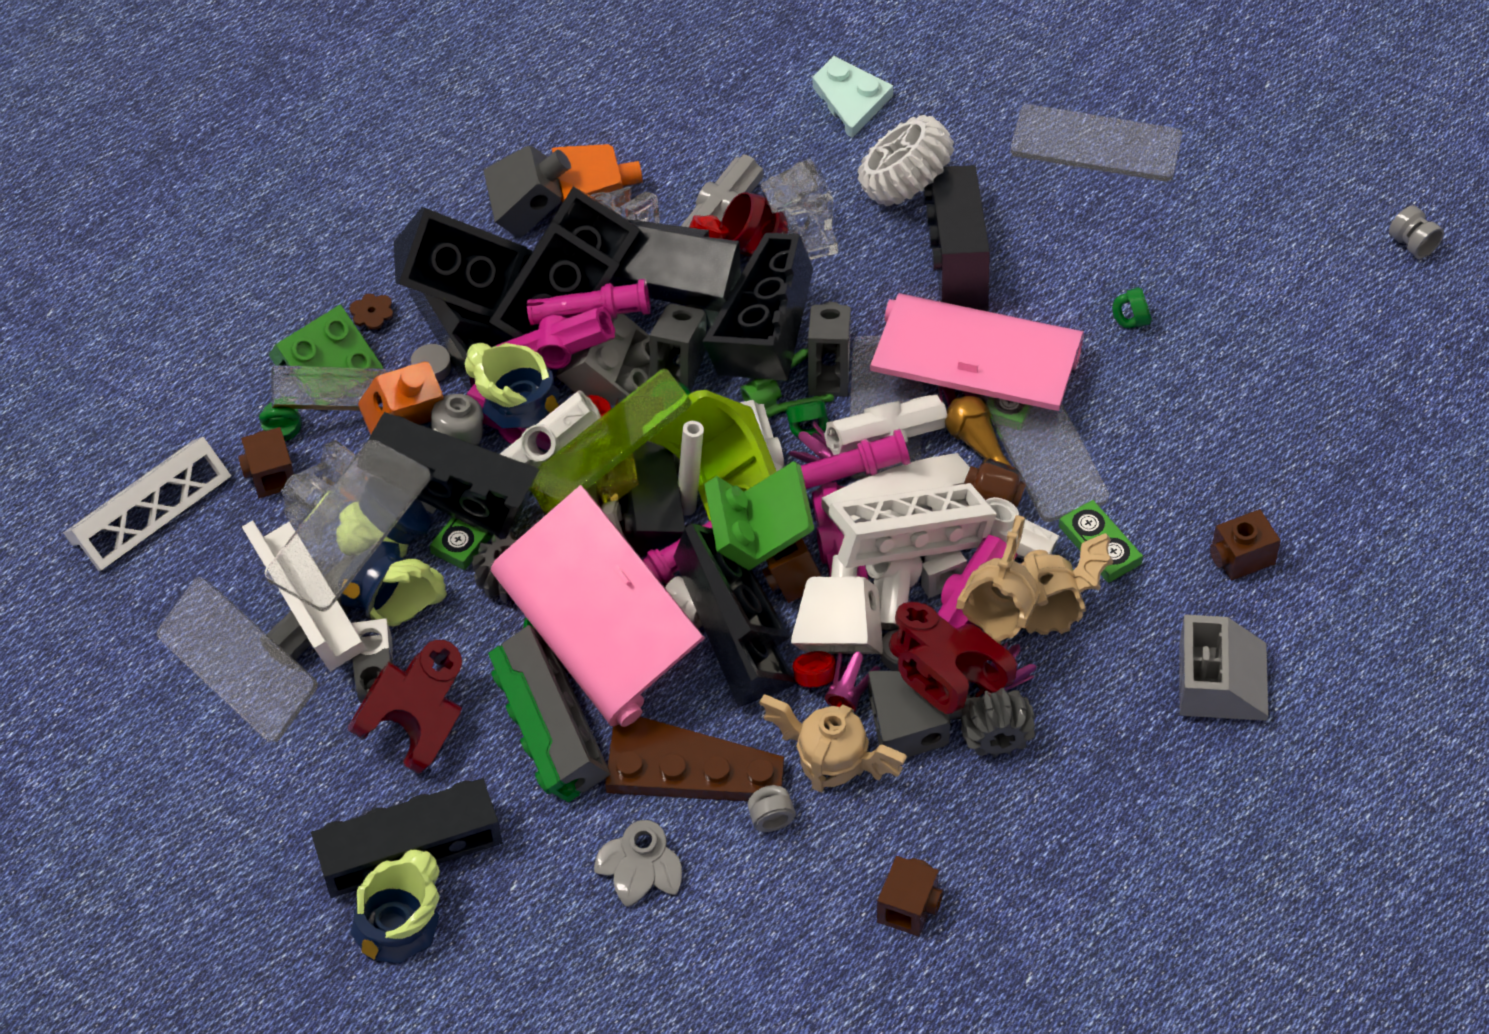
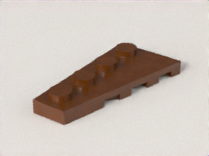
[605,717,784,801]

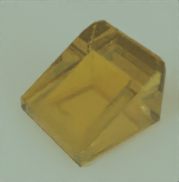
[593,448,639,503]

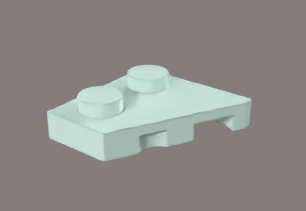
[813,56,893,138]

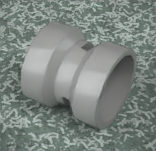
[1389,205,1444,259]

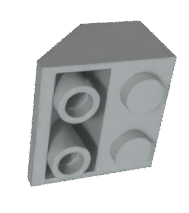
[555,314,650,406]
[1179,615,1268,721]

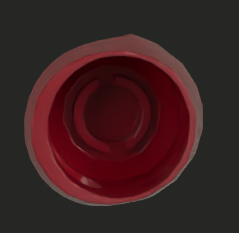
[721,192,788,257]

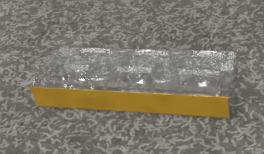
[271,365,393,411]

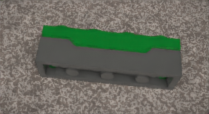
[488,625,611,803]

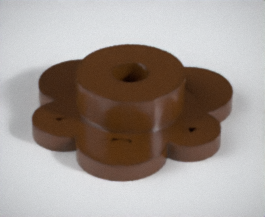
[349,293,393,330]

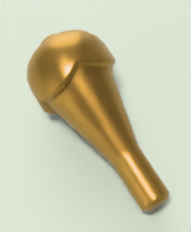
[945,396,1011,466]

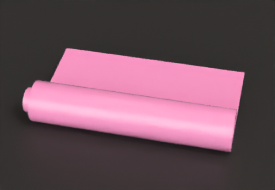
[870,293,1084,411]
[490,485,705,727]

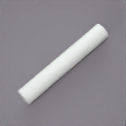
[678,421,704,516]

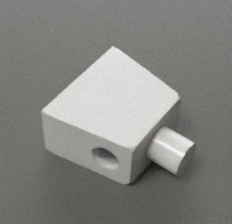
[791,555,883,654]

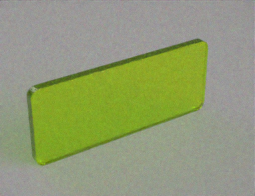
[531,369,692,514]

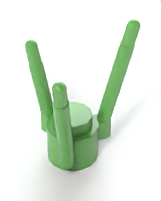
[740,349,834,418]

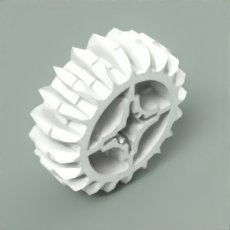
[857,115,954,207]

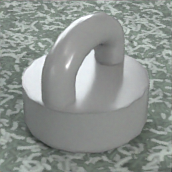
[748,785,796,832]

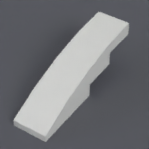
[821,453,970,535]

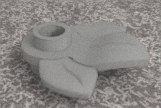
[594,820,682,907]

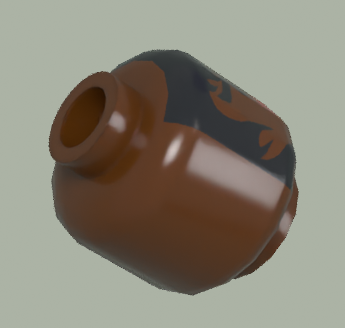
[964,458,1026,508]

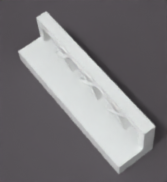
[63,437,231,571]
[828,483,997,568]
[242,520,367,672]

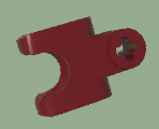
[889,602,1017,714]
[348,640,462,775]

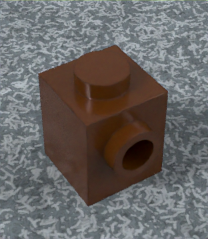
[238,427,298,498]
[1210,509,1281,581]
[762,538,822,603]
[877,856,944,937]

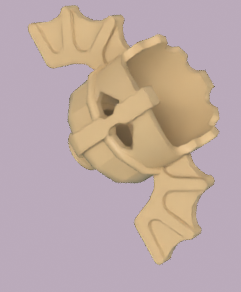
[956,515,1040,644]
[1021,533,1113,635]
[759,694,907,793]

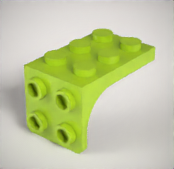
[645,390,777,521]

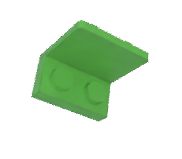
[269,304,383,406]
[704,461,814,570]

